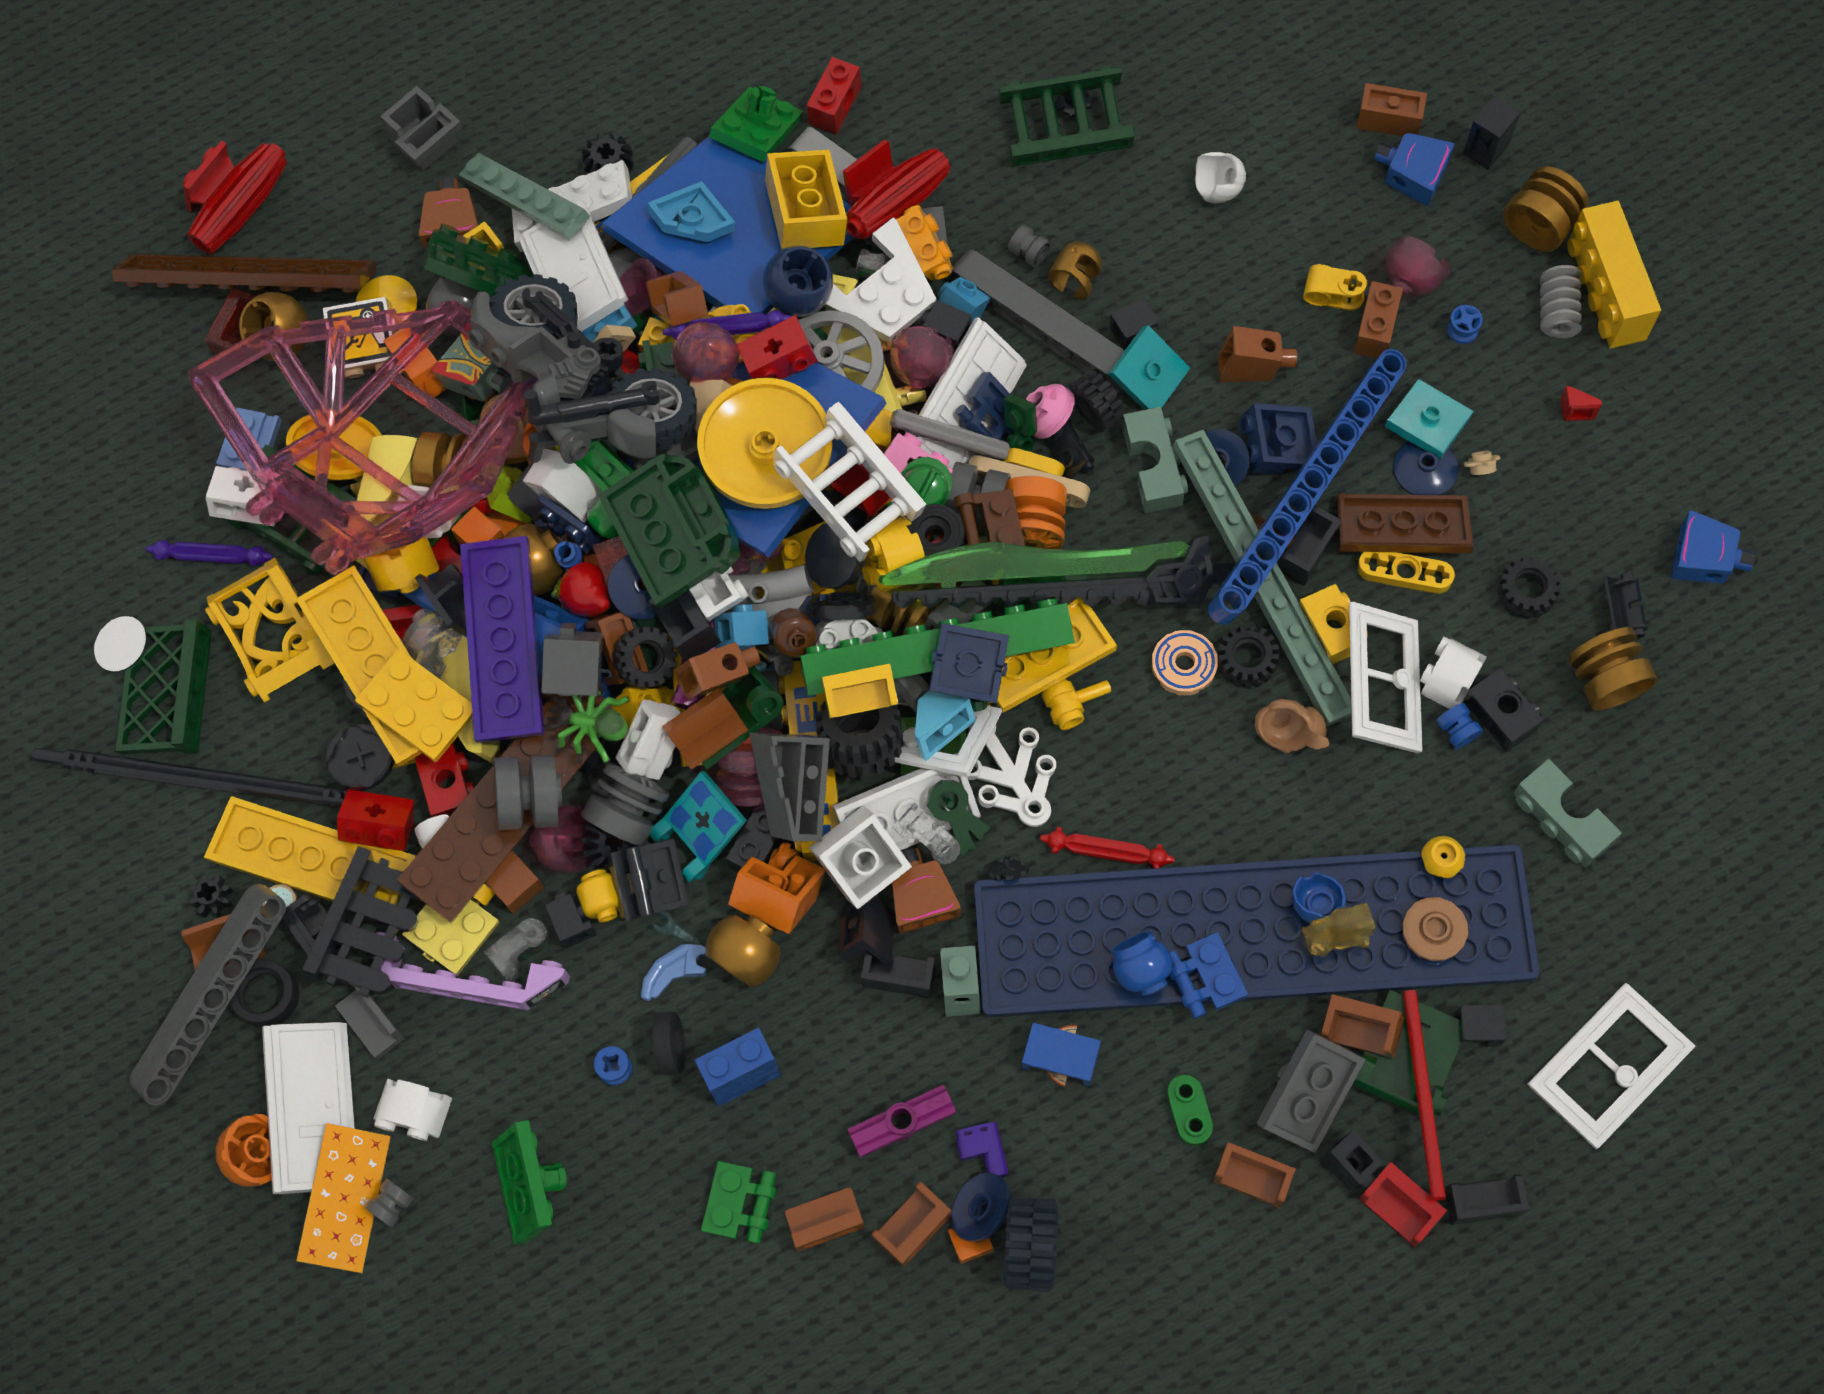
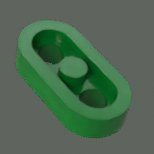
[1167,1075,1213,1146]

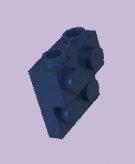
[1239,403,1317,475]

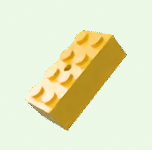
[1567,200,1661,349]

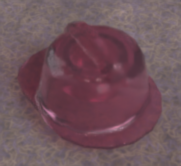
[619,257,665,317]

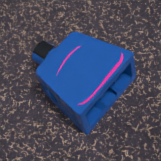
[1374,133,1455,206]
[1671,510,1755,584]

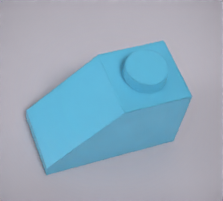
[915,691,976,761]

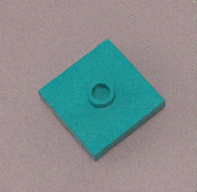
[1108,325,1190,410]
[1385,379,1474,459]

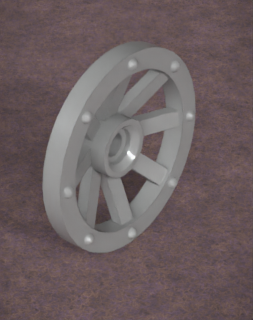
[799,311,884,392]

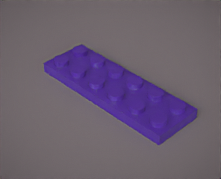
[460,536,545,743]

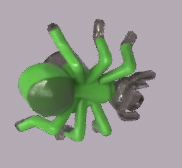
[544,686,630,764]

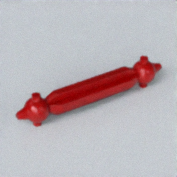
[1040,827,1175,869]

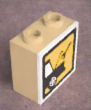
[323,297,398,379]

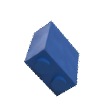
[695,1028,781,1107]

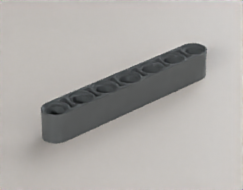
[948,249,1125,393]
[130,884,286,1105]

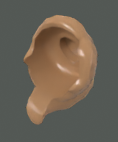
[1255,699,1329,754]

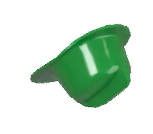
[887,457,953,518]

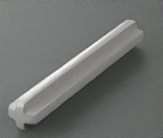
[890,409,1010,460]

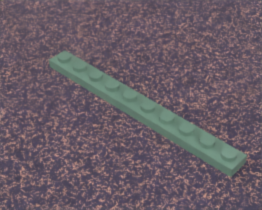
[1173,429,1352,727]

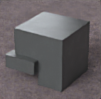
[380,86,463,171]
[542,623,603,696]

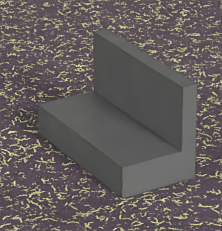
[335,986,405,1060]

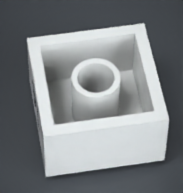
[809,806,912,909]

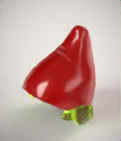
[551,562,612,618]

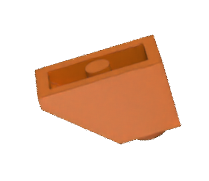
[383,323,446,403]

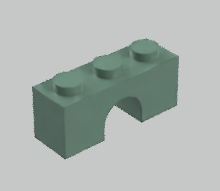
[1122,407,1188,513]
[1513,759,1622,868]

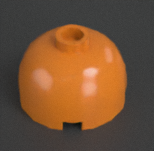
[215,1114,272,1187]

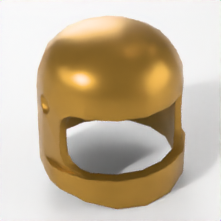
[1048,242,1102,300]

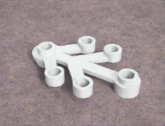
[967,722,1056,827]

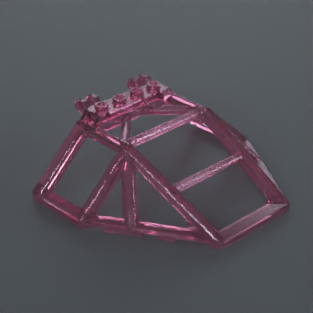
[188,300,538,575]

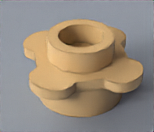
[1464,451,1500,475]

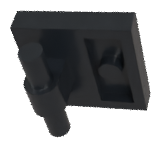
[606,839,689,921]

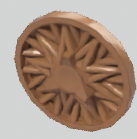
[1402,897,1468,961]

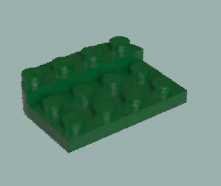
[424,224,534,296]
[598,454,740,608]

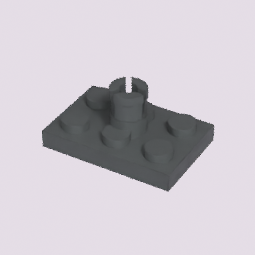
[1256,1029,1366,1153]

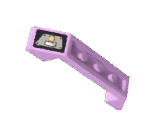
[373,932,570,1010]

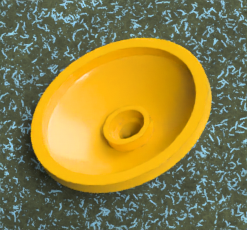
[286,411,382,481]

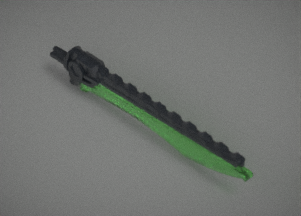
[878,535,1241,609]

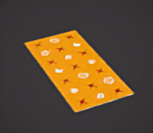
[296,1123,391,1273]

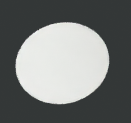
[94,616,146,671]

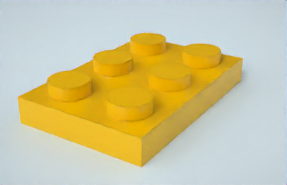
[355,648,473,763]

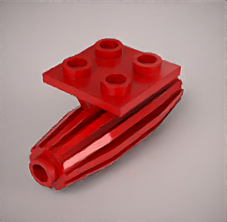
[843,139,951,239]
[183,140,287,255]

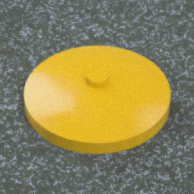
[697,378,833,509]

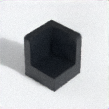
[1110,298,1159,350]
[1456,1005,1506,1047]

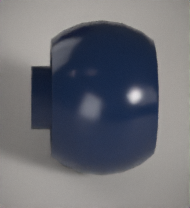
[763,246,833,317]

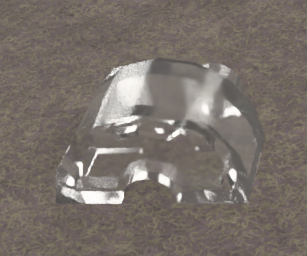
[401,609,463,679]

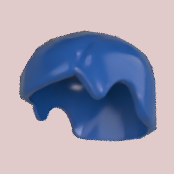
[1292,872,1346,925]

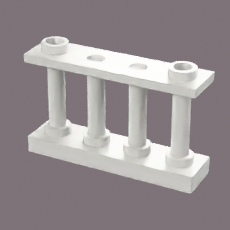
[773,401,926,562]

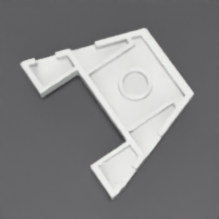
[824,217,936,343]

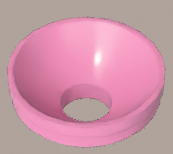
[1026,384,1075,439]

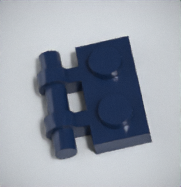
[955,372,1015,440]

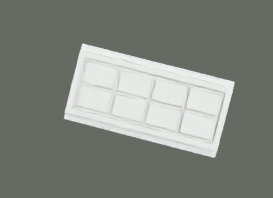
[519,199,628,332]
[909,318,1027,469]
[262,1022,355,1194]

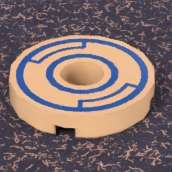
[1152,630,1218,695]

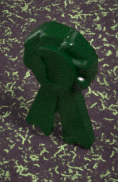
[926,780,990,856]

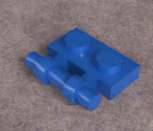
[1169,932,1248,1019]

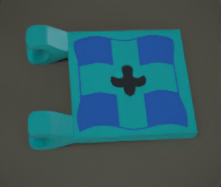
[649,771,747,882]

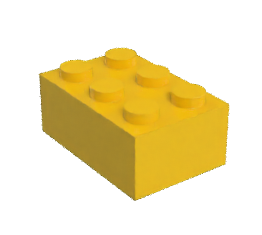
[765,149,847,250]

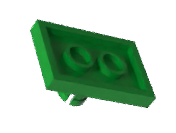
[709,86,804,162]
[492,1120,567,1245]

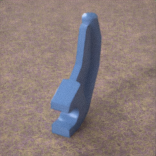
[641,944,710,1001]

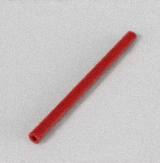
[1402,990,1446,1201]

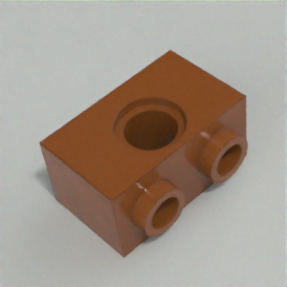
[1354,281,1403,359]

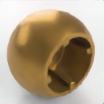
[239,292,309,361]
[502,524,566,596]
[705,915,781,988]

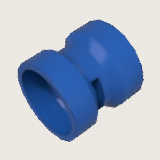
[1436,703,1484,749]

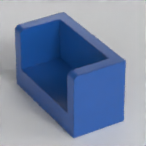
[1022,1023,1101,1087]

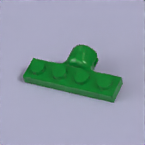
[575,440,634,539]

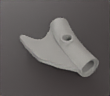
[727,564,814,640]

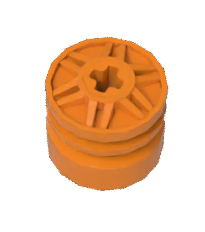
[1004,476,1067,552]

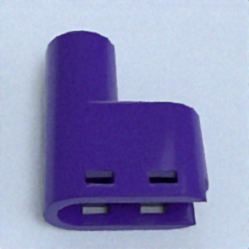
[956,1122,1009,1177]

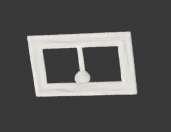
[1349,602,1422,753]
[849,689,1002,777]
[1527,983,1695,1150]

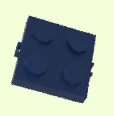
[928,623,1009,703]

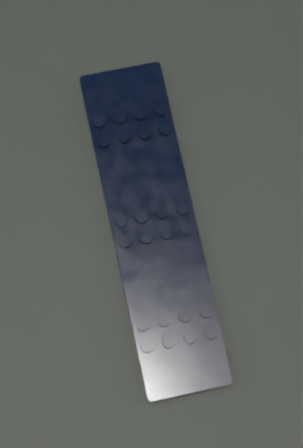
[974,845,1540,1018]

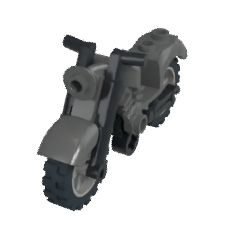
[467,274,697,464]

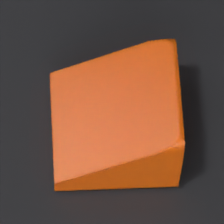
[948,1228,994,1264]

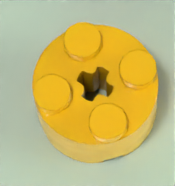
[862,516,926,592]
[361,522,439,593]

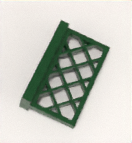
[115,619,212,754]

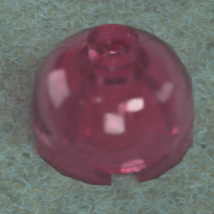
[1385,236,1451,296]
[671,321,739,383]
[890,326,955,388]
[530,805,591,873]

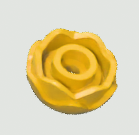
[1421,836,1465,878]

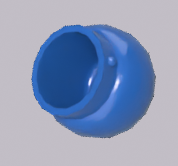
[1111,931,1173,996]

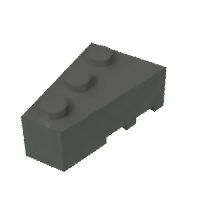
[749,733,830,842]

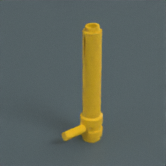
[992,568,1111,730]

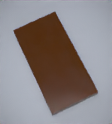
[1336,494,1473,554]

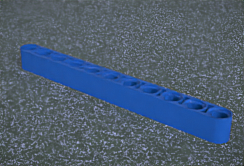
[1208,349,1407,625]

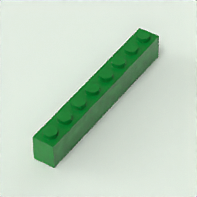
[799,598,1075,696]

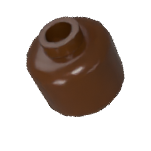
[769,608,817,657]

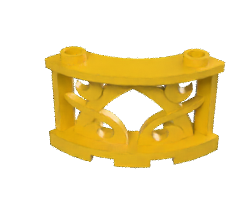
[205,557,334,703]

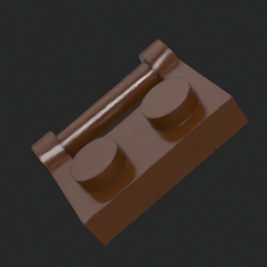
[954,489,1026,562]

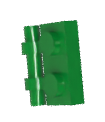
[701,1161,776,1244]

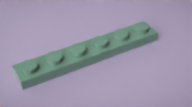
[458,153,590,240]

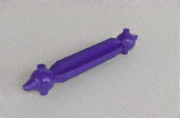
[663,310,792,340]
[146,540,273,566]

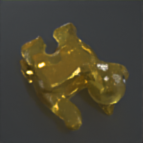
[1301,903,1375,956]

